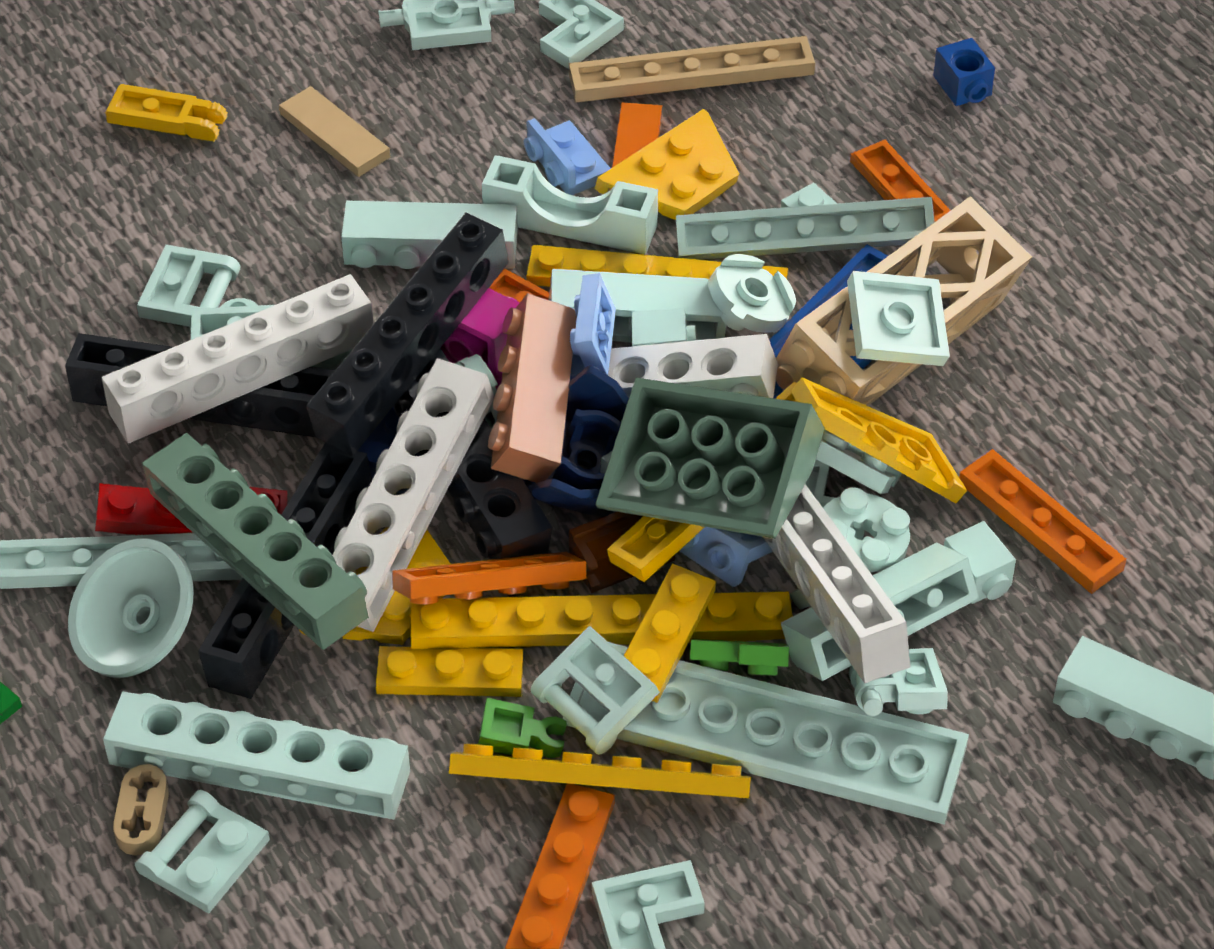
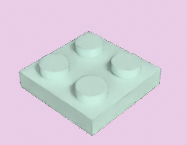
[847,271,950,366]

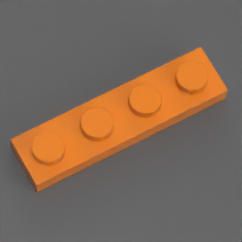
[959,449,1127,594]
[392,552,586,604]
[505,783,615,949]

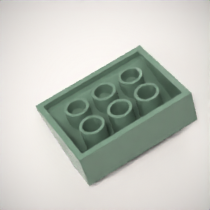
[595,377,825,539]

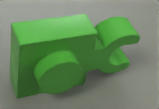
[478,698,567,758]

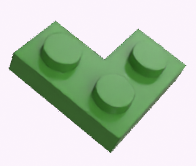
[690,639,789,675]

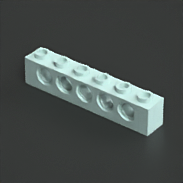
[103,691,410,820]

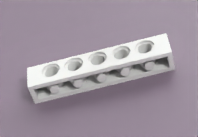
[102,274,373,444]
[608,334,778,398]
[332,358,494,632]
[763,484,910,683]

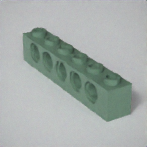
[142,433,369,650]

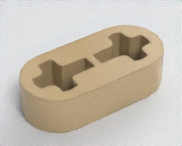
[113,764,169,855]

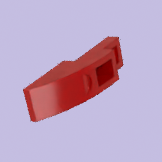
[95,483,288,535]

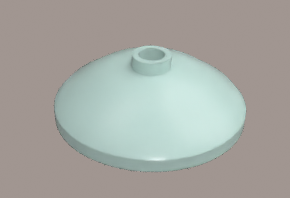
[68,538,194,678]

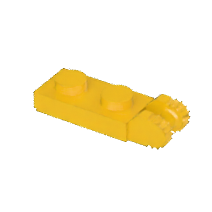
[105,84,228,142]

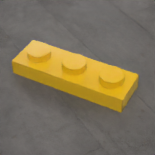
[624,563,716,703]
[376,646,524,697]

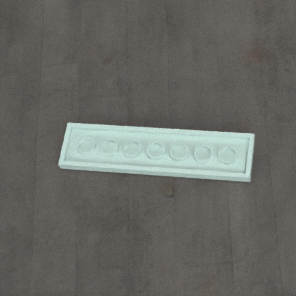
[563,642,969,825]

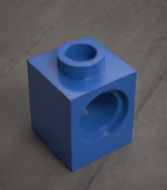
[933,38,995,106]

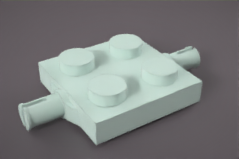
[378,0,515,50]

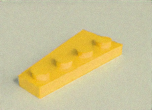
[791,377,967,504]

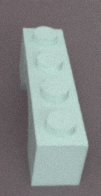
[482,155,658,255]

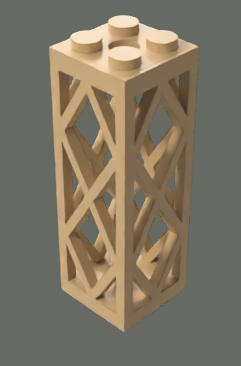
[776,196,1032,406]

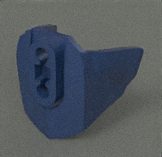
[523,366,629,517]

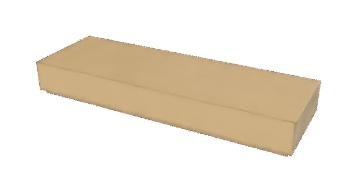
[279,86,390,177]

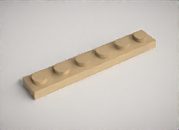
[569,36,815,103]

